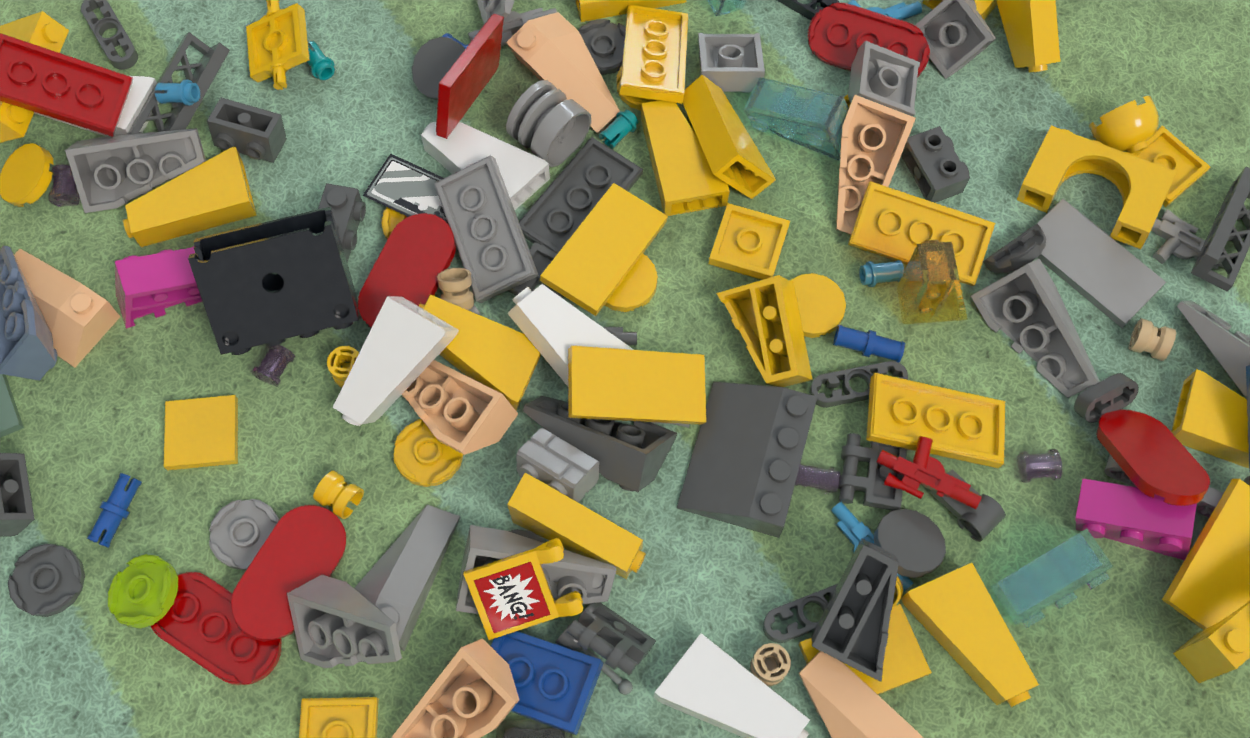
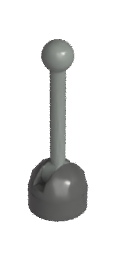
[555,622,633,695]

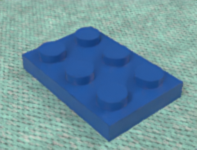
[491,631,604,735]

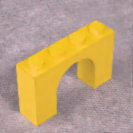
[0,11,69,143]
[1017,125,1177,249]
[1173,600,1250,683]

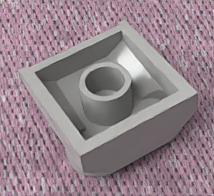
[915,0,996,79]
[698,33,765,93]
[848,41,920,116]

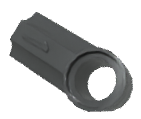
[930,469,1006,542]

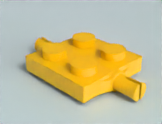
[246,0,309,90]

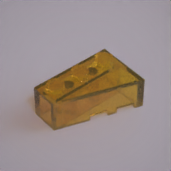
[897,240,968,324]

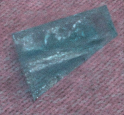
[743,77,849,161]
[990,528,1114,629]

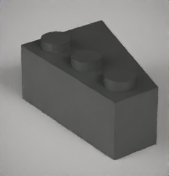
[811,538,899,682]

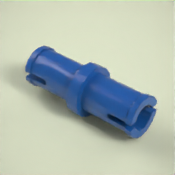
[833,325,905,362]
[86,473,142,548]

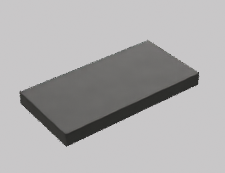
[519,137,643,254]

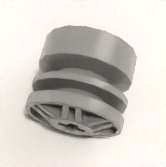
[506,80,591,167]

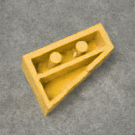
[716,275,813,387]

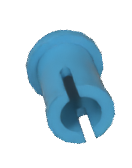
[155,80,200,106]
[859,260,904,287]

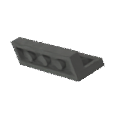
[128,32,230,134]
[1191,166,1250,292]

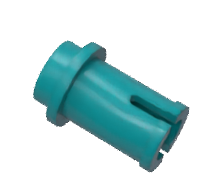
[306,41,335,80]
[599,109,639,149]

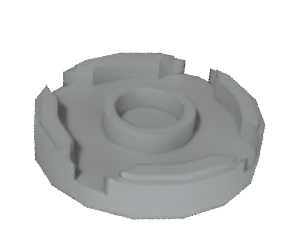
[209,499,280,570]

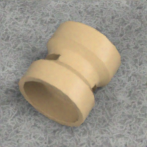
[437,268,474,310]
[1128,318,1176,361]
[750,643,791,686]

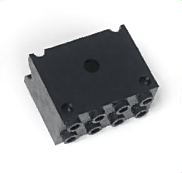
[188,206,359,355]

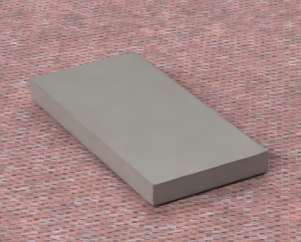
[434,155,539,303]
[1037,199,1166,328]

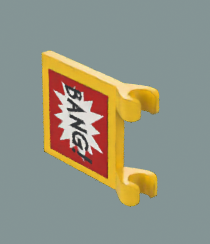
[463,538,583,640]

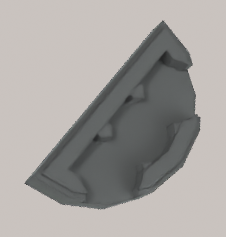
[983,224,1046,273]

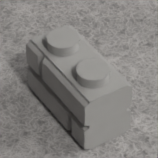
[516,427,599,503]

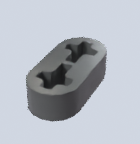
[1074,373,1139,423]

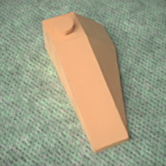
[506,12,619,134]
[836,95,916,235]
[14,249,121,368]
[798,651,923,738]

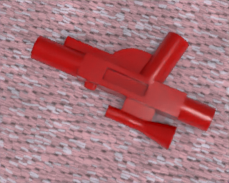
[876,436,982,510]

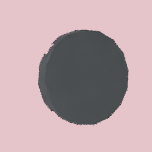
[578,19,626,75]
[412,37,465,100]
[874,509,946,578]
[8,544,85,617]

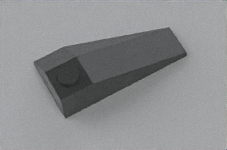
[523,396,677,492]

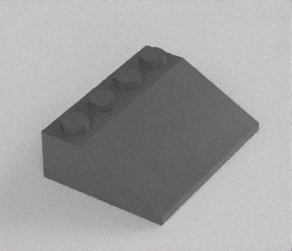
[677,381,817,538]

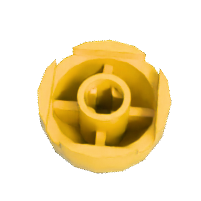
[1089,96,1159,155]

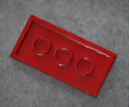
[436,14,504,139]
[0,33,133,137]

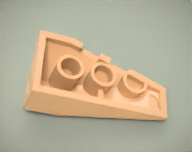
[402,360,518,455]
[391,638,519,738]

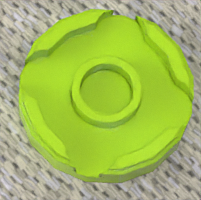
[108,554,178,629]

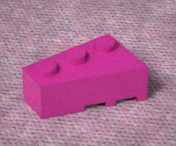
[115,246,203,329]
[1075,479,1197,560]

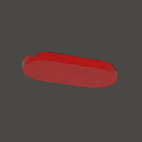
[808,3,930,78]
[358,213,456,329]
[1096,410,1210,506]
[231,505,346,642]
[151,572,282,685]

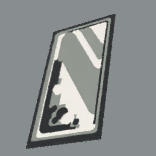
[362,153,449,225]

